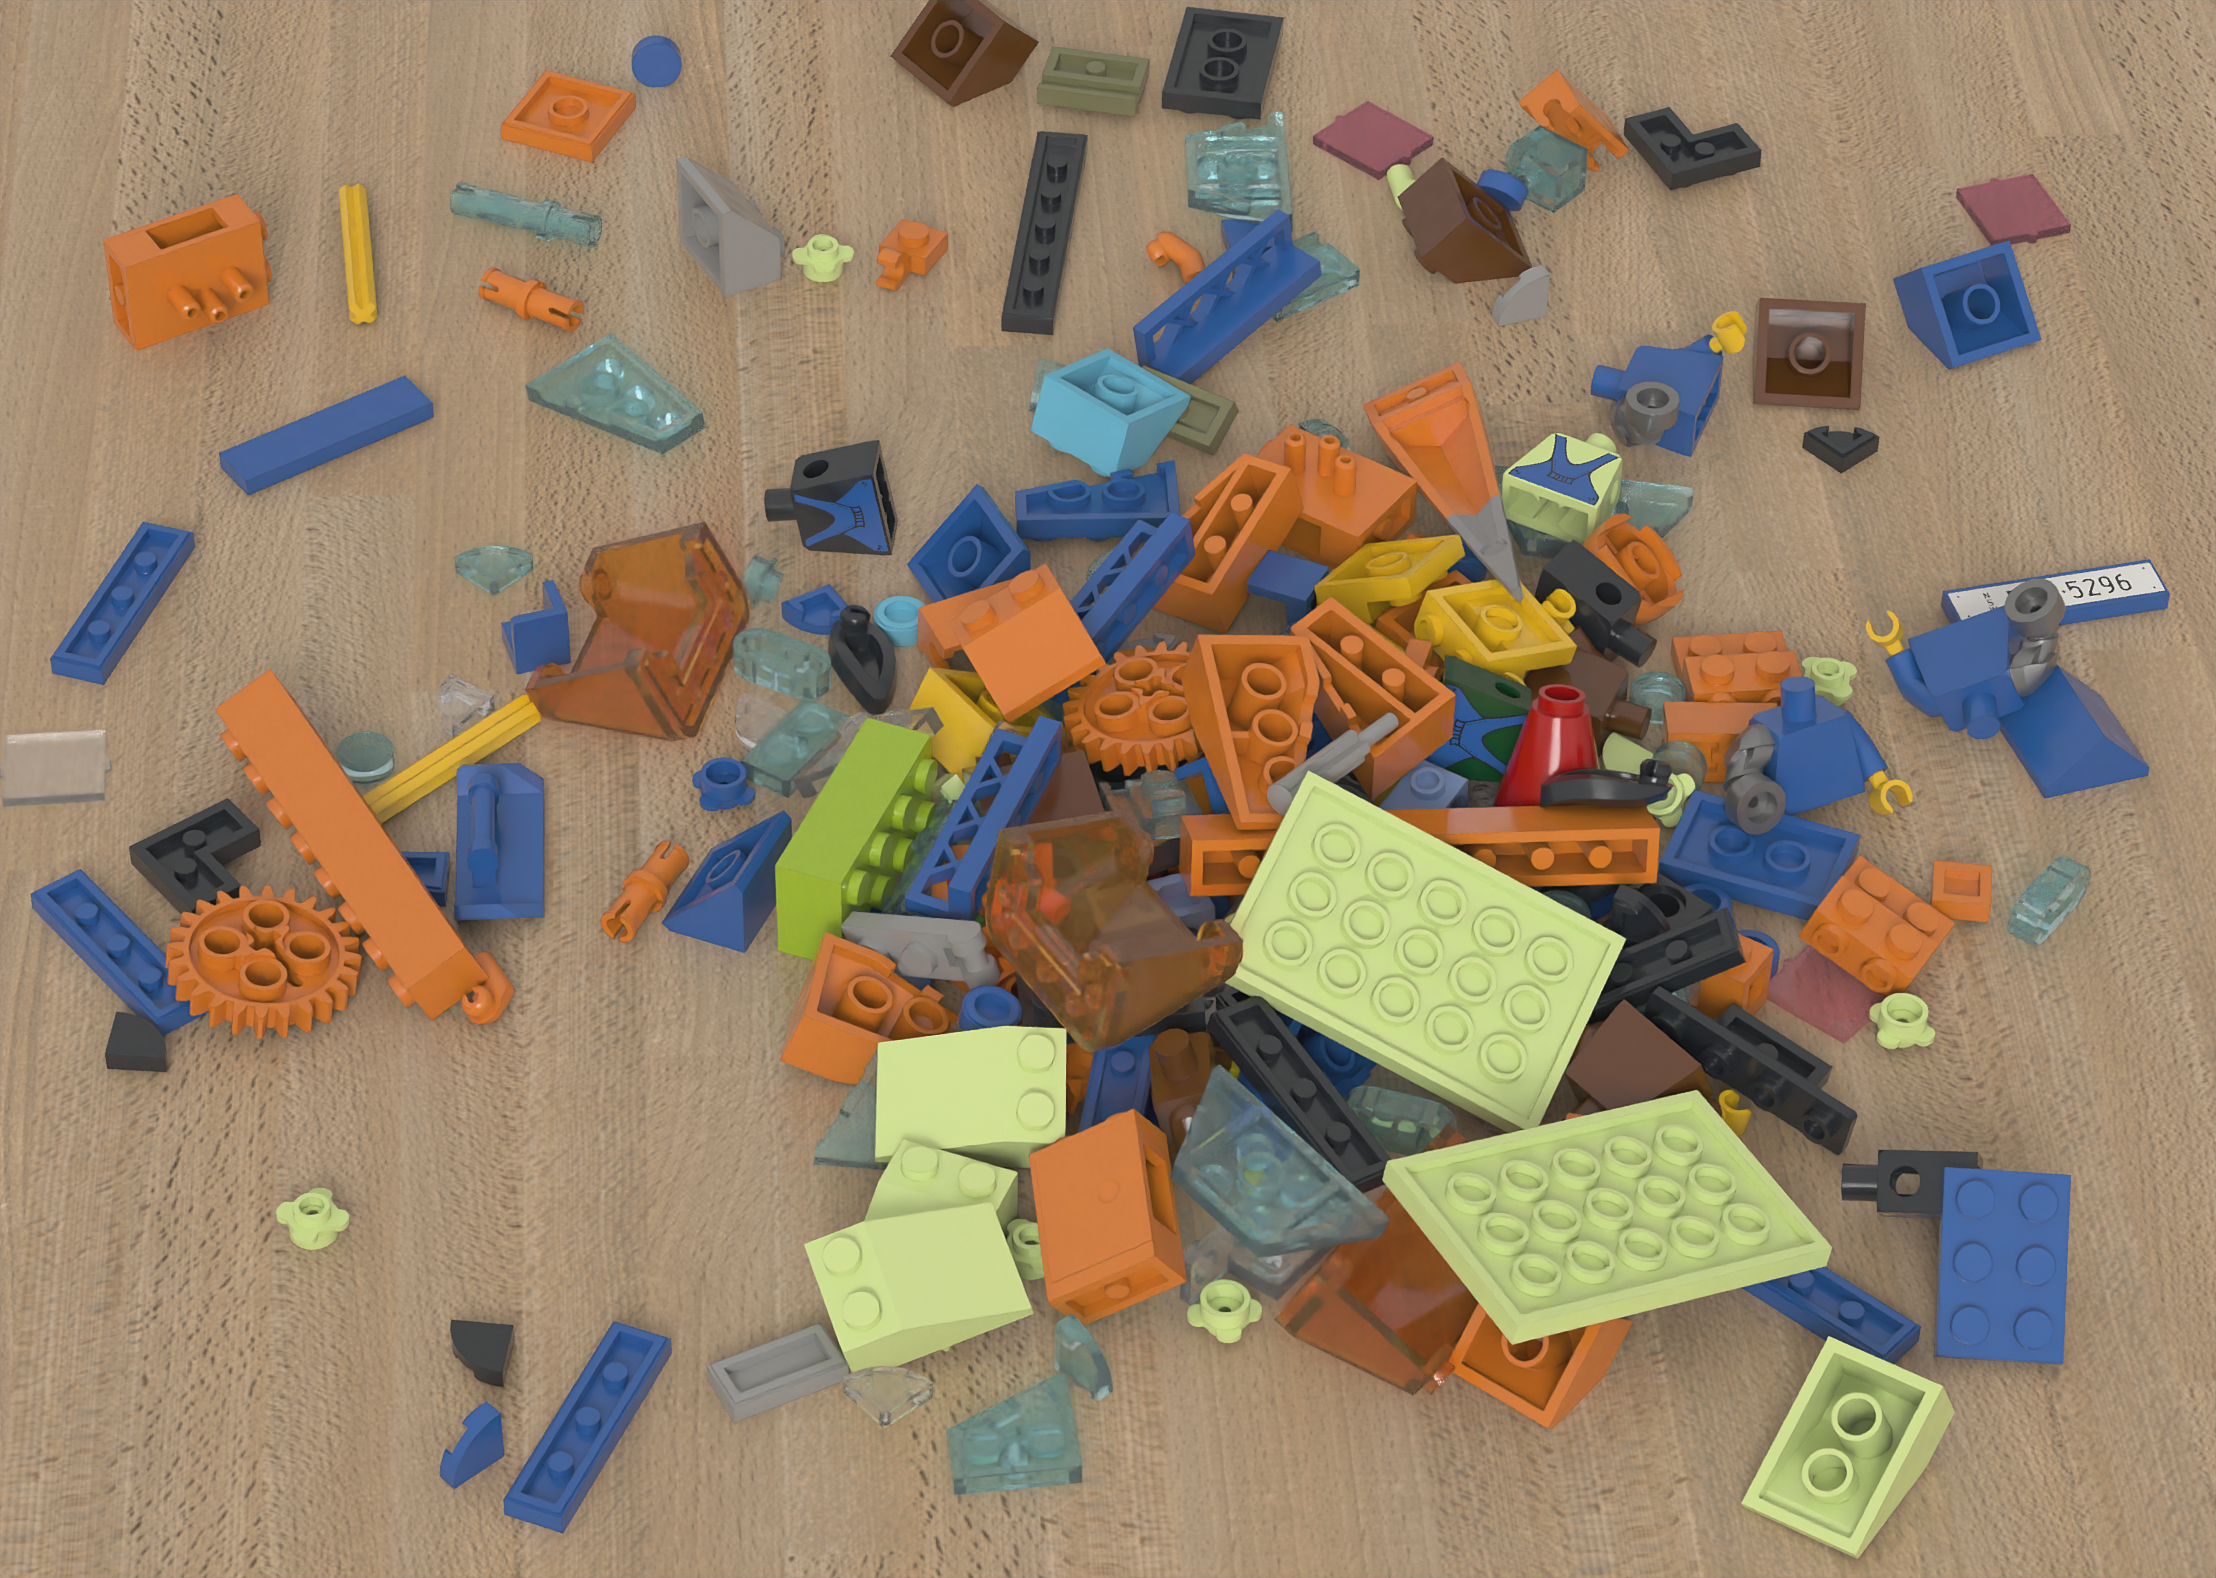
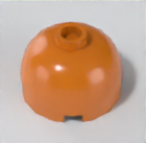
[1581,513,1684,626]

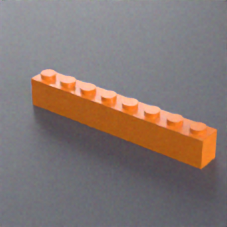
[215,669,489,1020]
[1179,805,1660,896]

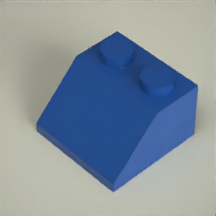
[1893,240,2042,370]

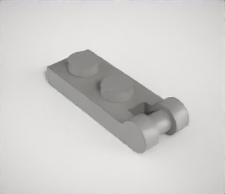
[841,911,1000,990]

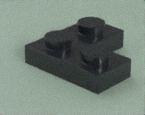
[1623,107,1762,190]
[129,798,261,914]

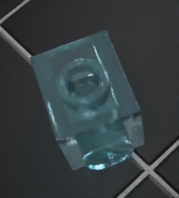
[1505,125,1588,213]

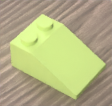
[874,1026,1066,1168]
[864,1139,1018,1352]
[804,1202,1034,1382]
[1741,1336,1955,1559]

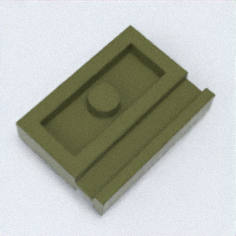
[1037,46,1150,117]

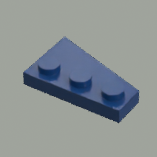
[1015,460,1181,542]

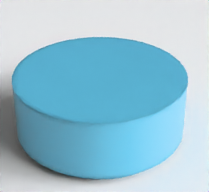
[873,596,926,647]

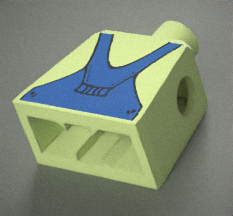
[1501,433,1623,544]

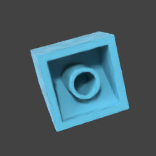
[1030,348,1191,477]

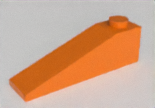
[1181,634,1320,830]
[780,932,962,1087]

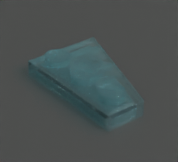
[525,333,706,454]

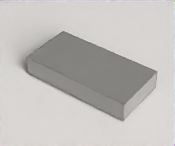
[707,1323,849,1423]

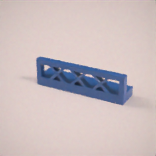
[1133,209,1322,384]
[1050,512,1195,706]
[905,715,1062,921]

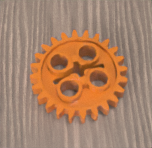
[1063,641,1203,776]
[166,885,361,1039]

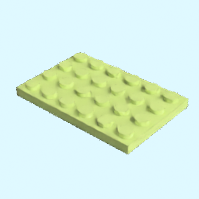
[1206,770,1626,1133]
[1382,1090,1832,1345]

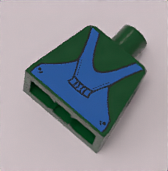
[1424,655,1532,782]

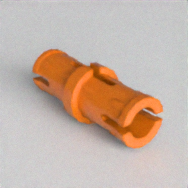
[479,267,584,333]
[600,841,690,943]

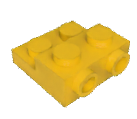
[1314,534,1465,627]
[1414,579,1577,680]

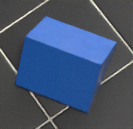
[907,484,1031,603]
[1999,665,2150,799]
[662,810,792,953]

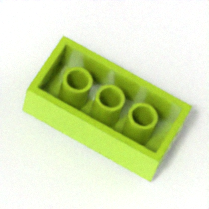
[775,718,938,961]

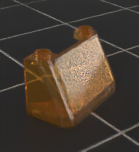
[525,522,750,742]
[985,809,1244,1052]
[1273,1124,1478,1396]

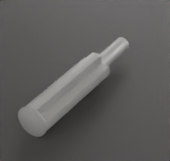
[1267,712,1399,816]

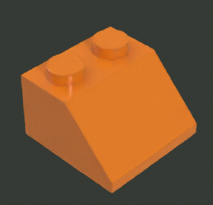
[949,563,1106,724]
[1445,1302,1633,1429]

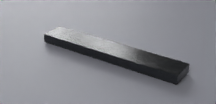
[1001,131,1088,335]

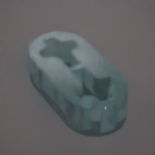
[733,628,832,700]
[2007,855,2091,946]
[1345,1085,1457,1156]

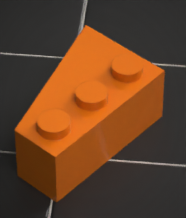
[1123,453,1304,634]
[1290,597,1456,801]

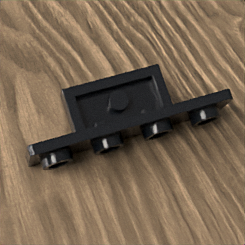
[1644,986,1858,1155]

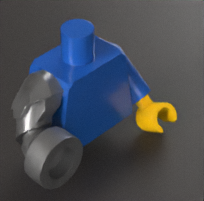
[1591,311,1747,457]
[1866,579,2066,740]
[1723,676,1913,835]

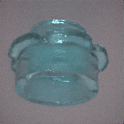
[737,555,784,607]

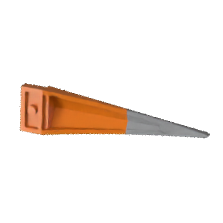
[1363,362,1523,602]

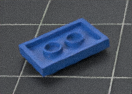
[1658,790,1860,921]
[1934,1167,2071,1365]

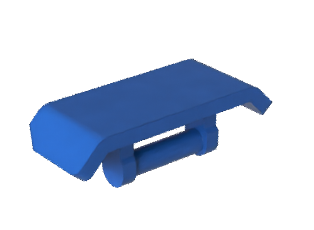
[454,763,544,921]

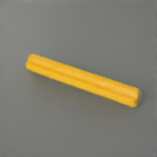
[339,183,378,325]
[363,694,542,824]

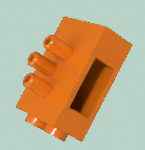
[103,194,272,351]
[1255,424,1417,569]
[1029,1108,1187,1327]

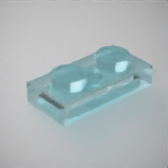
[741,697,853,798]

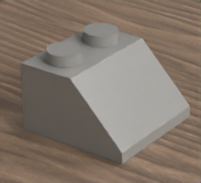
[676,156,785,297]

